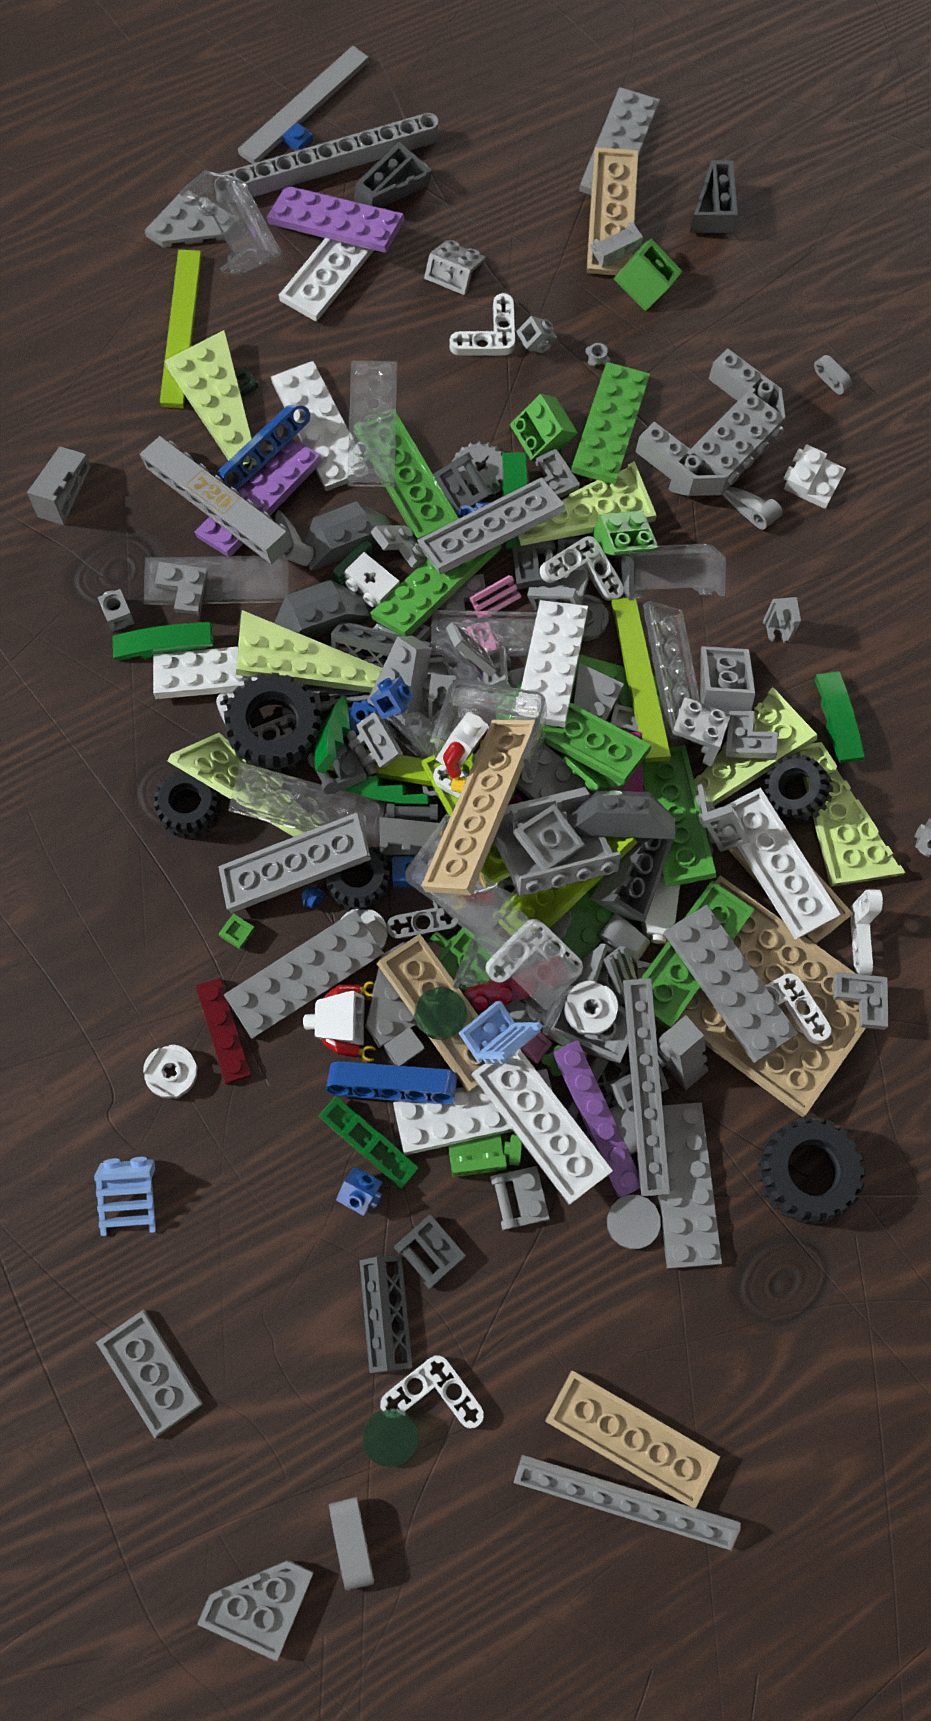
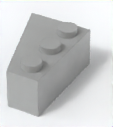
[27,446,90,525]
[367,636,431,727]
[573,663,624,721]
[380,817,448,862]
[657,1015,708,1091]

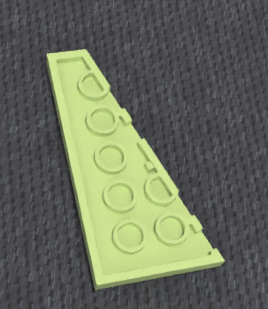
[165,330,251,469]
[518,461,656,546]
[236,610,382,693]
[694,687,817,812]
[168,733,321,837]
[797,742,905,887]

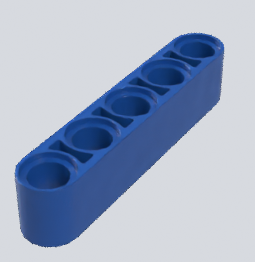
[217,404,311,490]
[326,1061,457,1104]

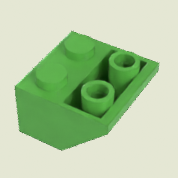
[614,239,682,311]
[510,393,578,461]
[592,510,658,555]

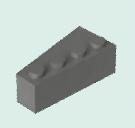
[591,826,677,921]

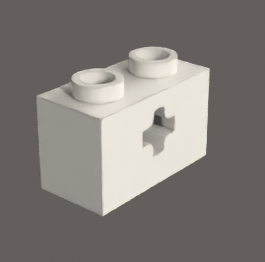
[345,552,399,607]

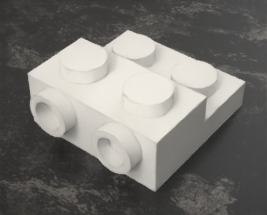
[783,444,846,509]

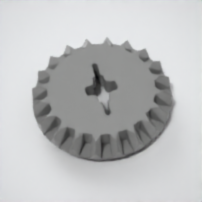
[452,441,505,496]

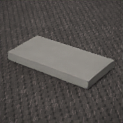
[96,1310,203,1438]

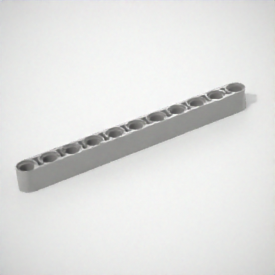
[213,113,438,205]

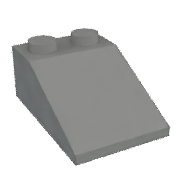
[700,646,755,713]
[547,984,628,1063]

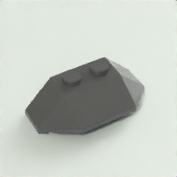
[304,501,392,572]
[274,580,371,639]
[570,790,675,839]

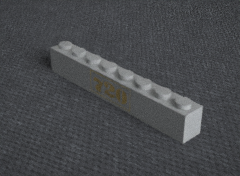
[140,436,292,564]

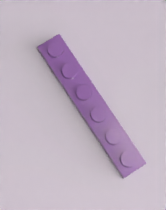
[552,1040,641,1198]

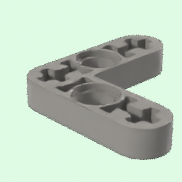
[386,858,460,939]

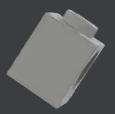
[97,589,134,632]

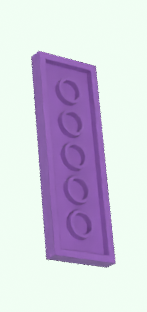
[267,186,405,253]
[194,439,323,558]

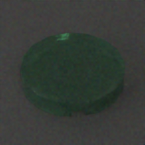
[414,987,467,1040]
[362,1408,418,1467]

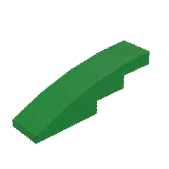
[502,452,527,550]
[112,622,213,661]
[815,672,864,763]
[315,695,350,774]
[333,776,433,806]
[318,1096,418,1188]

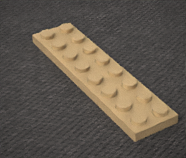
[421,720,540,895]

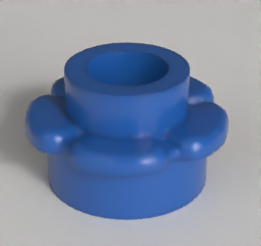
[301,885,324,909]

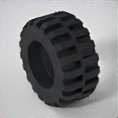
[224,672,321,773]
[757,1117,866,1224]

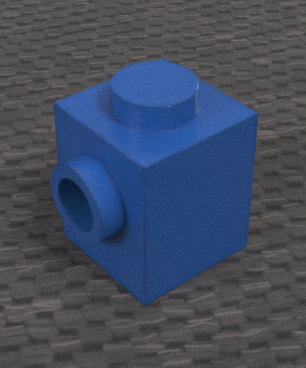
[392,856,427,889]

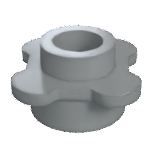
[585,343,610,366]

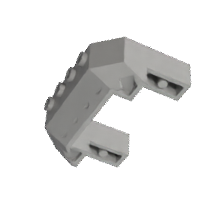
[636,348,785,496]

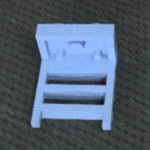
[459,1001,543,1064]
[94,1157,156,1236]

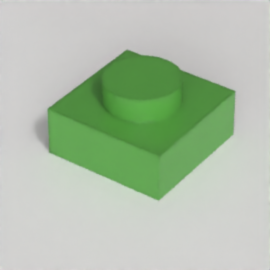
[219,913,255,950]
[504,1135,522,1166]

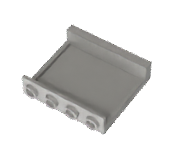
[494,787,621,896]

